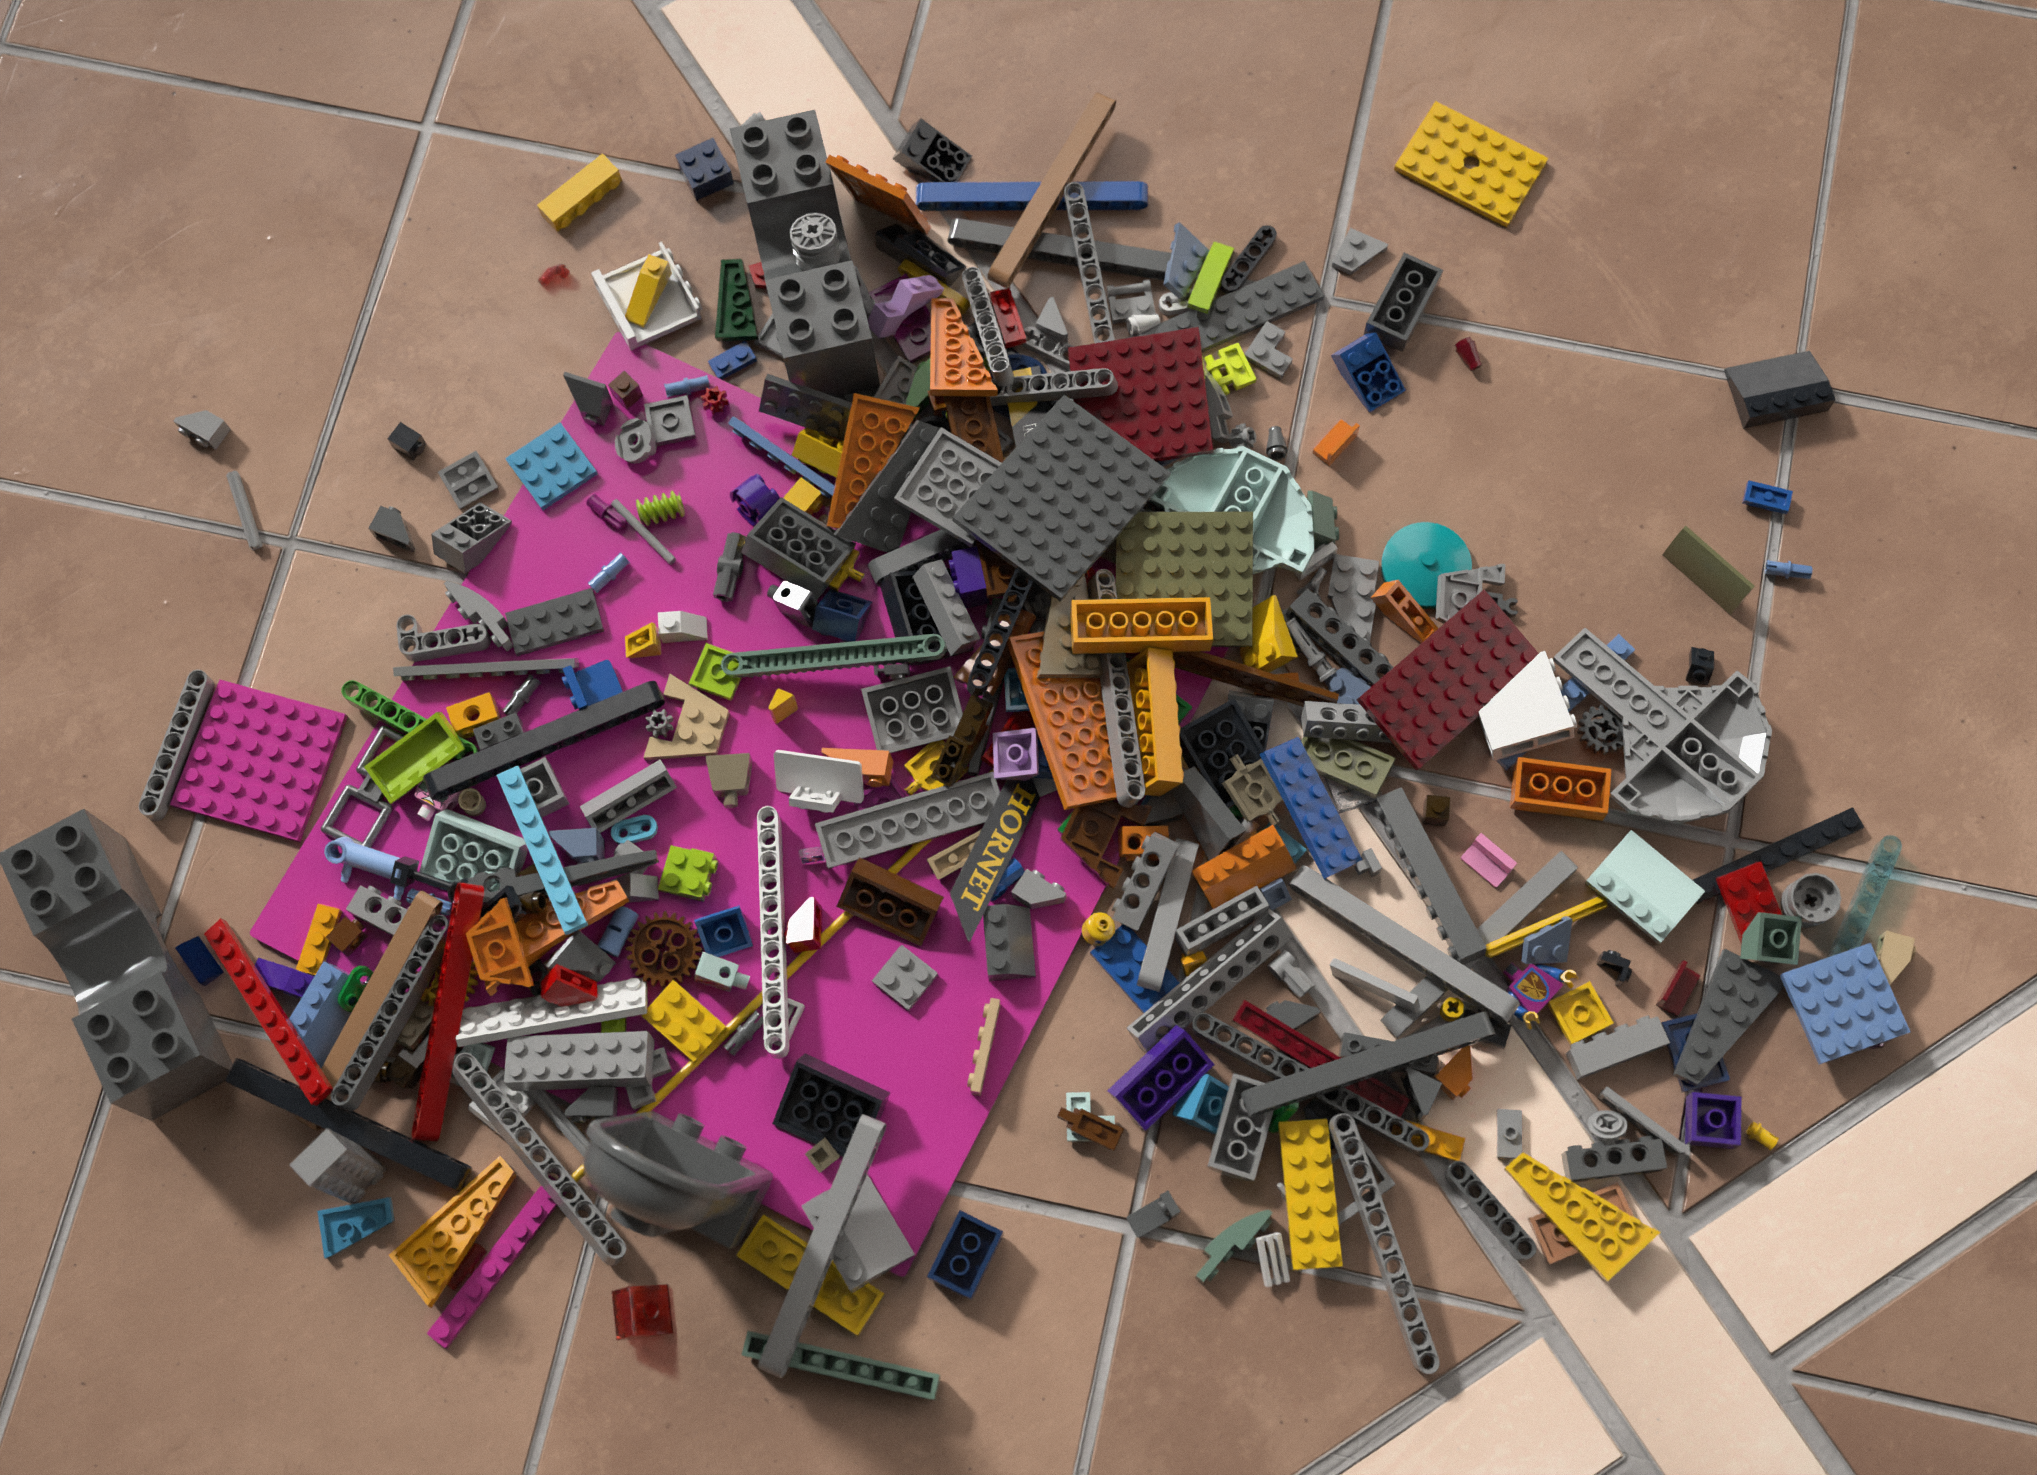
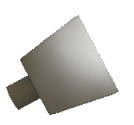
[706,753,752,808]

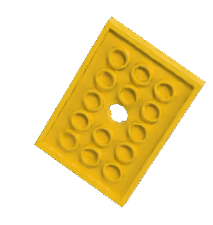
[1394,101,1548,228]

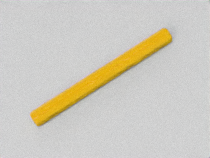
[1485,896,1608,958]

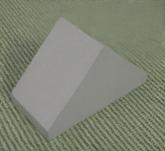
[1036,297,1068,343]
[611,873,659,903]

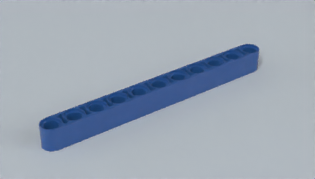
[916,181,1148,211]

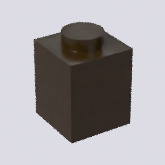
[1422,795,1451,826]

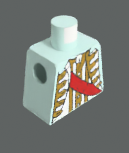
[694,952,750,992]

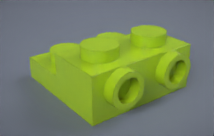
[658,845,718,902]

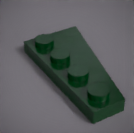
[715,259,759,342]

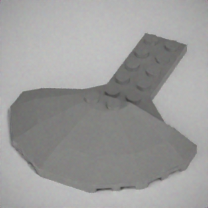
[1553,628,1772,824]

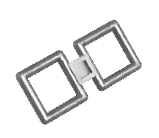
[321,726,405,848]

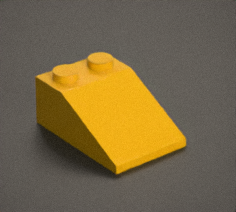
[1240,595,1298,673]

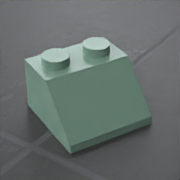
[1306,491,1339,549]
[1740,912,1802,965]

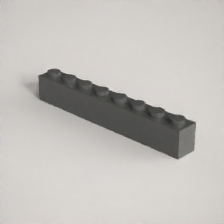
[1374,787,1486,965]

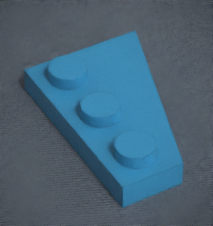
[317,1197,395,1259]

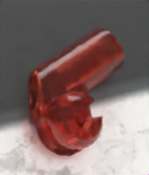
[538,264,570,287]

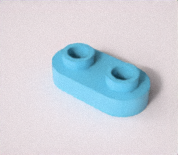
[611,815,658,844]

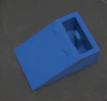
[1331,333,1406,412]

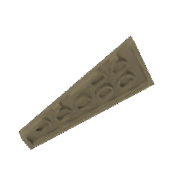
[1037,574,1103,678]

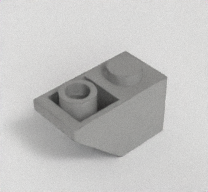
[173,410,231,450]
[1012,869,1066,909]

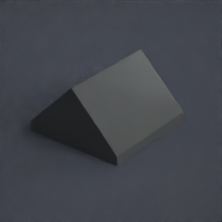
[1400,1068,1442,1123]

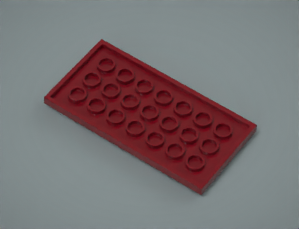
[1356,589,1539,770]

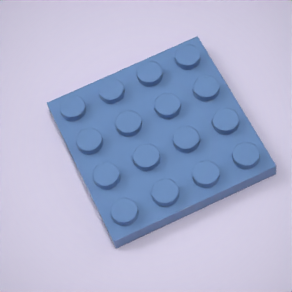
[1780,943,1910,1065]

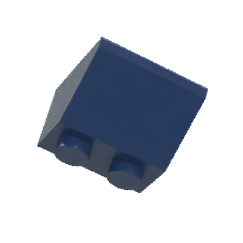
[812,589,872,642]

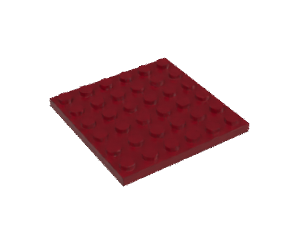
[1068,327,1214,462]

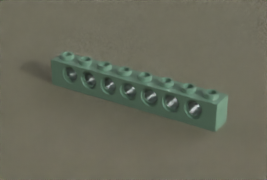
[742,1331,941,1401]

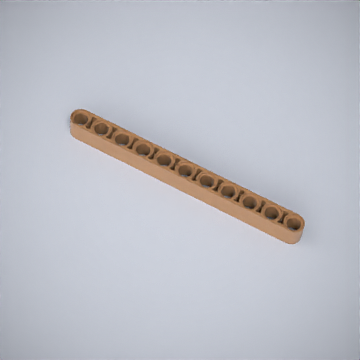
[987,92,1116,289]
[296,891,443,1131]

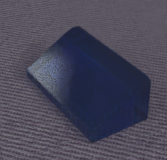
[175,936,224,986]

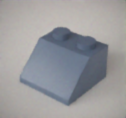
[549,828,605,864]

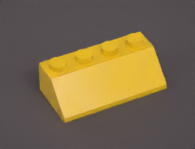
[792,427,844,477]

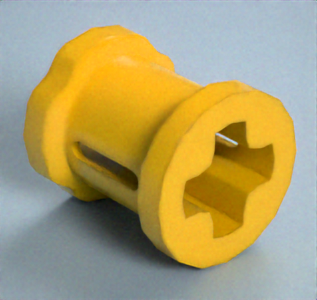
[1439,997,1464,1022]

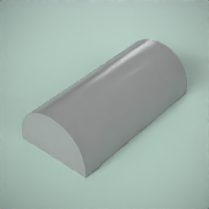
[1207,1073,1274,1181]

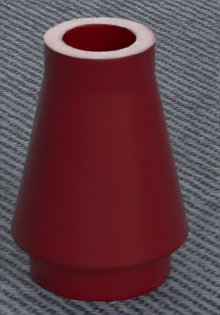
[1455,337,1482,371]

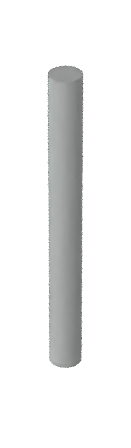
[611,499,676,565]

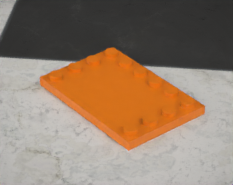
[825,155,931,235]

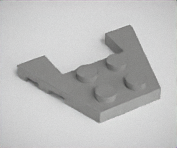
[1436,564,1506,624]

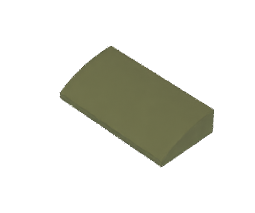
[1663,526,1755,615]

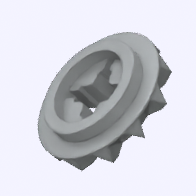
[1588,1110,1627,1142]

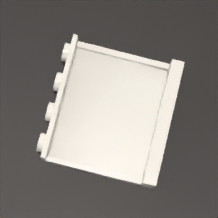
[591,242,702,350]

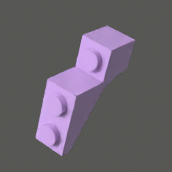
[868,275,944,338]

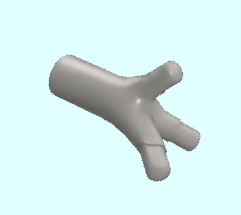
[1297,567,1327,595]

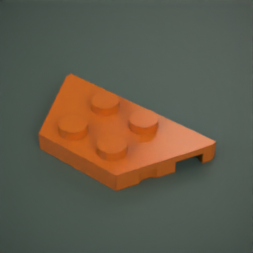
[466,898,534,987]

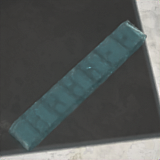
[1827,835,1902,958]

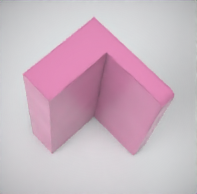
[1461,833,1517,888]

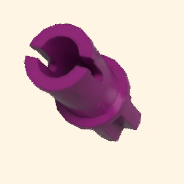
[586,494,627,529]

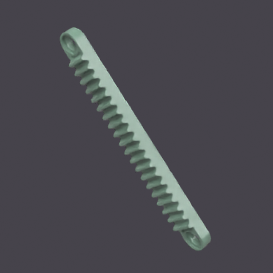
[721,634,947,678]

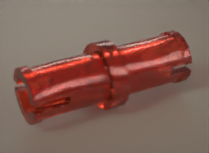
[447,1242,487,1290]

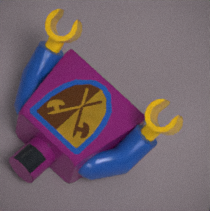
[1503,963,1579,1030]

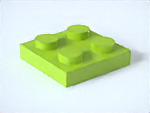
[689,643,742,701]

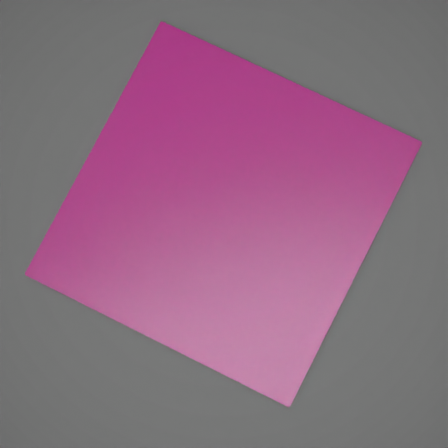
[250,332,1229,1277]

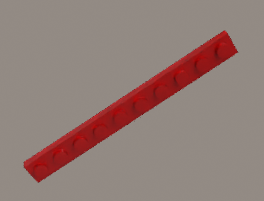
[204,918,333,1106]

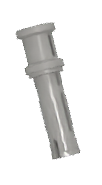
[1286,617,1337,682]

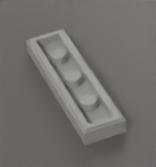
[1330,958,1420,1013]
[1598,1087,1688,1156]

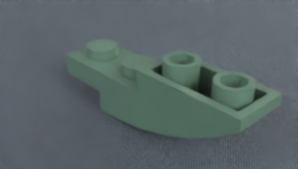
[1195,1210,1273,1284]

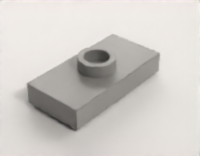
[1497,1109,1522,1159]

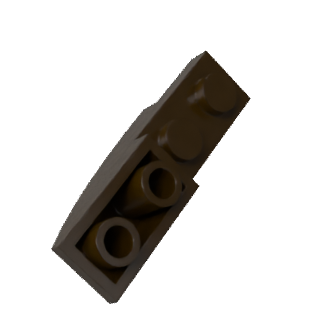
[931,695,994,787]

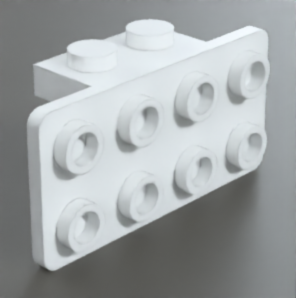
[774,750,864,813]

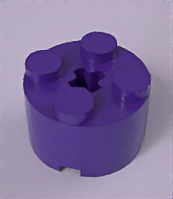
[730,473,780,526]

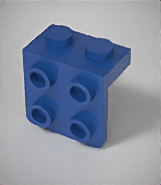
[562,660,623,710]

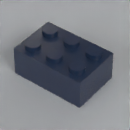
[927,1210,1004,1301]

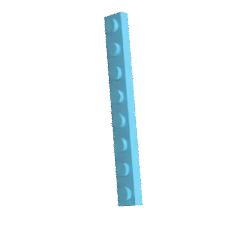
[497,766,588,935]

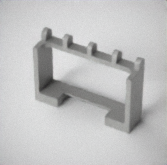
[1276,1137,1395,1226]

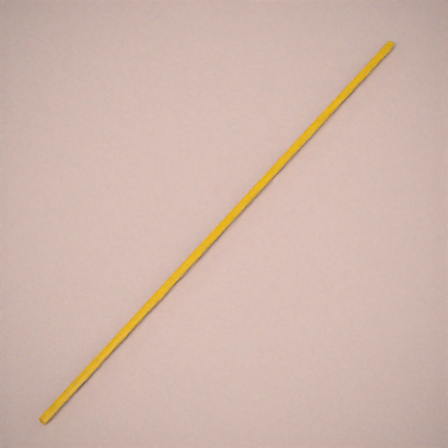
[571,768,994,1183]

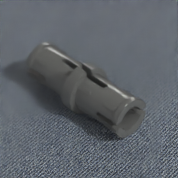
[502,674,541,716]
[723,1011,764,1056]

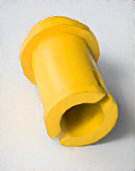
[1745,1121,1779,1151]

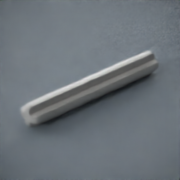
[226,471,262,550]
[528,1090,589,1157]

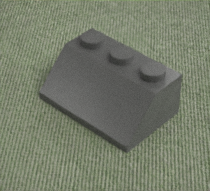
[983,904,1036,981]

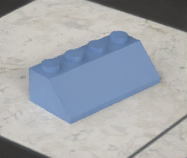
[289,961,364,1068]

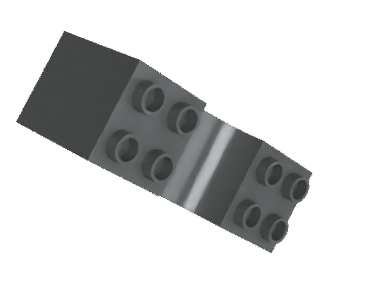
[729,109,880,397]
[0,809,233,1121]

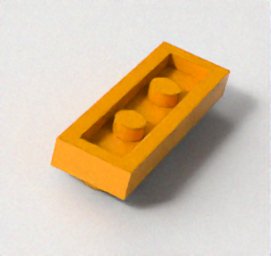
[296,904,342,976]
[1391,1119,1466,1161]

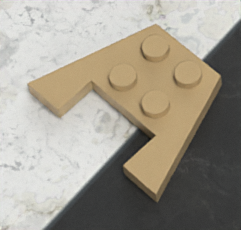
[644,674,730,760]

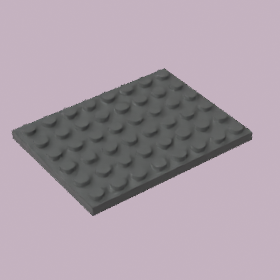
[952,395,1171,602]

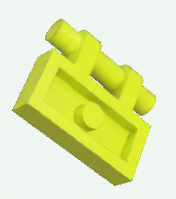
[1204,343,1256,396]

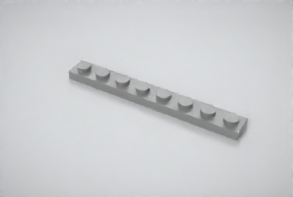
[393,658,579,680]

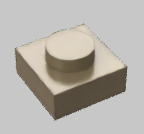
[805,1138,840,1173]

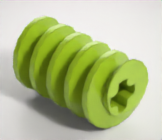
[636,491,685,526]

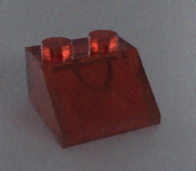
[611,1284,673,1341]

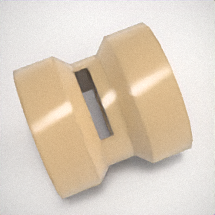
[458,788,486,816]

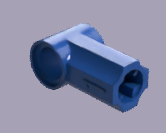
[990,858,1025,902]

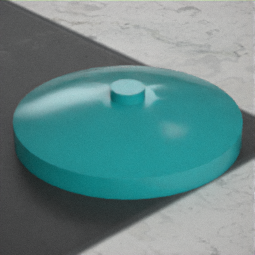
[1381,522,1472,609]

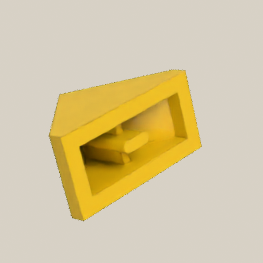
[625,622,661,658]

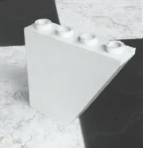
[1479,651,1577,761]

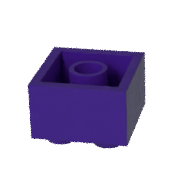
[949,547,990,608]
[1685,1092,1742,1149]

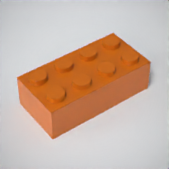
[1510,757,1611,821]

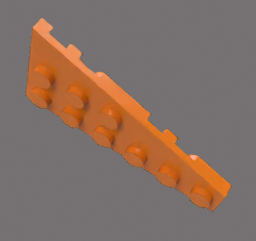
[930,298,998,396]

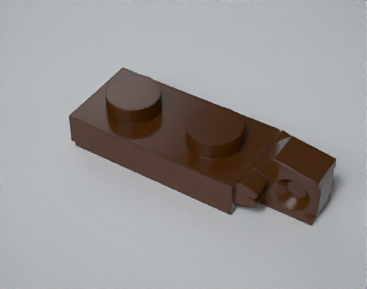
[1057,1107,1124,1152]

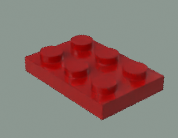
[1715,862,1782,944]

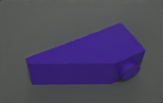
[255,958,314,999]

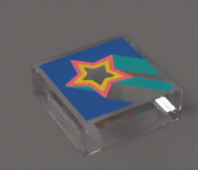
[799,846,825,864]

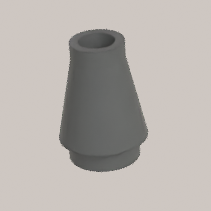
[1266,426,1288,461]

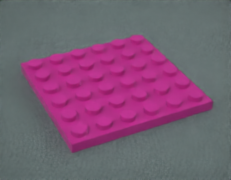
[170,679,348,842]

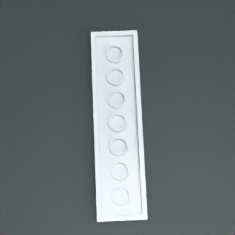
[456,977,647,1047]

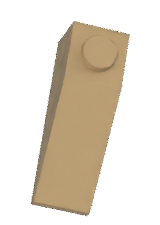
[1876,931,1916,985]

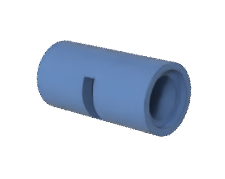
[597,906,639,957]

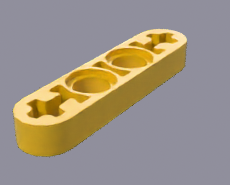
[897,259,971,315]

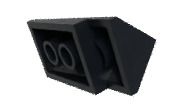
[875,223,967,287]

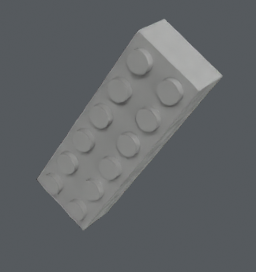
[504,1031,655,1091]
[290,1129,386,1204]

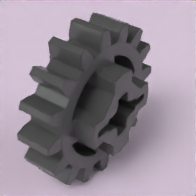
[1577,704,1623,755]

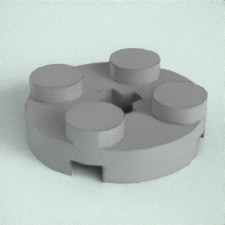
[615,418,657,464]

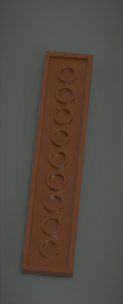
[943,396,1032,598]

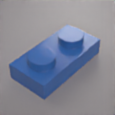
[708,340,757,380]
[1742,480,1793,514]

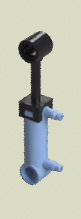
[324,837,469,903]

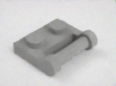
[1107,280,1155,324]

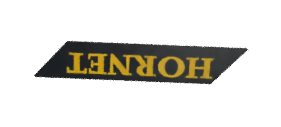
[950,778,1040,942]

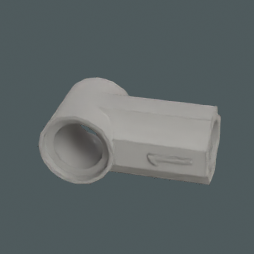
[1267,950,1315,999]

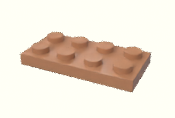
[1528,1182,1633,1265]

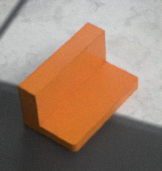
[1312,419,1360,466]

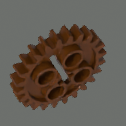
[626,911,703,988]

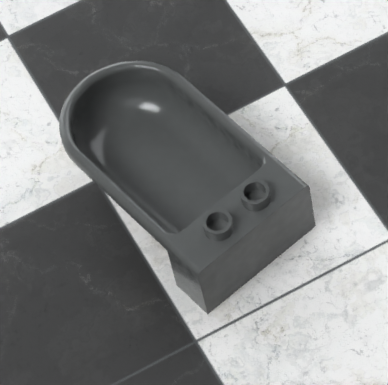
[583,1111,773,1248]

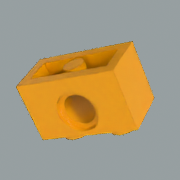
[446,692,501,739]

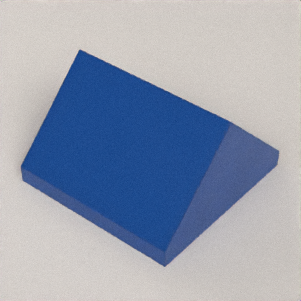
[694,906,753,957]

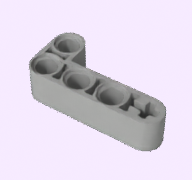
[396,615,491,662]

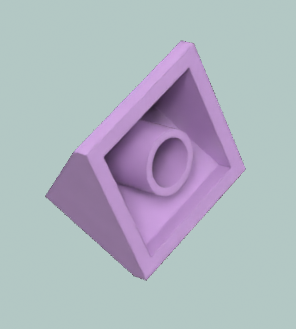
[993,728,1039,781]

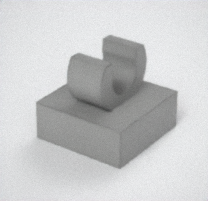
[1354,848,1382,878]

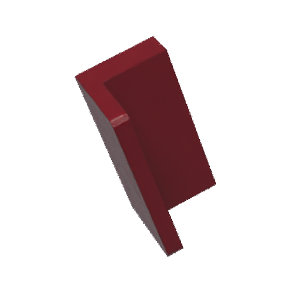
[1656,960,1701,1017]

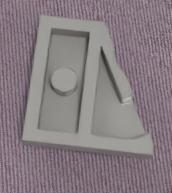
[1332,228,1388,275]

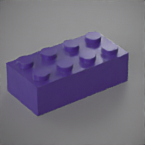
[1107,1025,1215,1131]

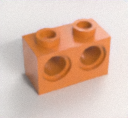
[1118,826,1169,861]

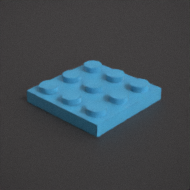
[505,422,598,511]

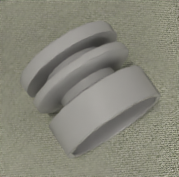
[790,213,841,271]
[1781,873,1841,928]

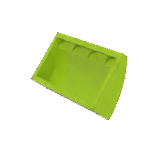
[364,712,465,804]

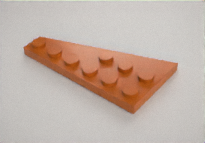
[827,393,920,528]
[515,880,630,962]

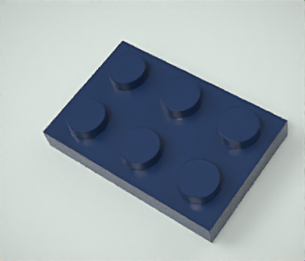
[1661,1014,1730,1093]

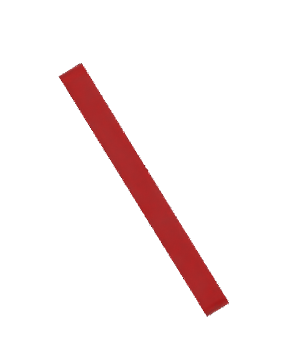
[411,882,484,1142]

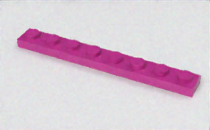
[426,1175,568,1349]

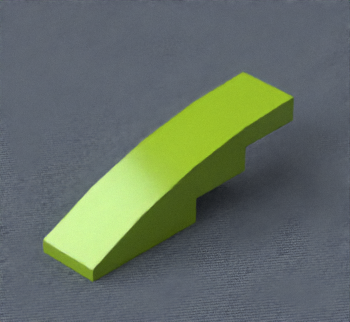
[1187,241,1234,314]

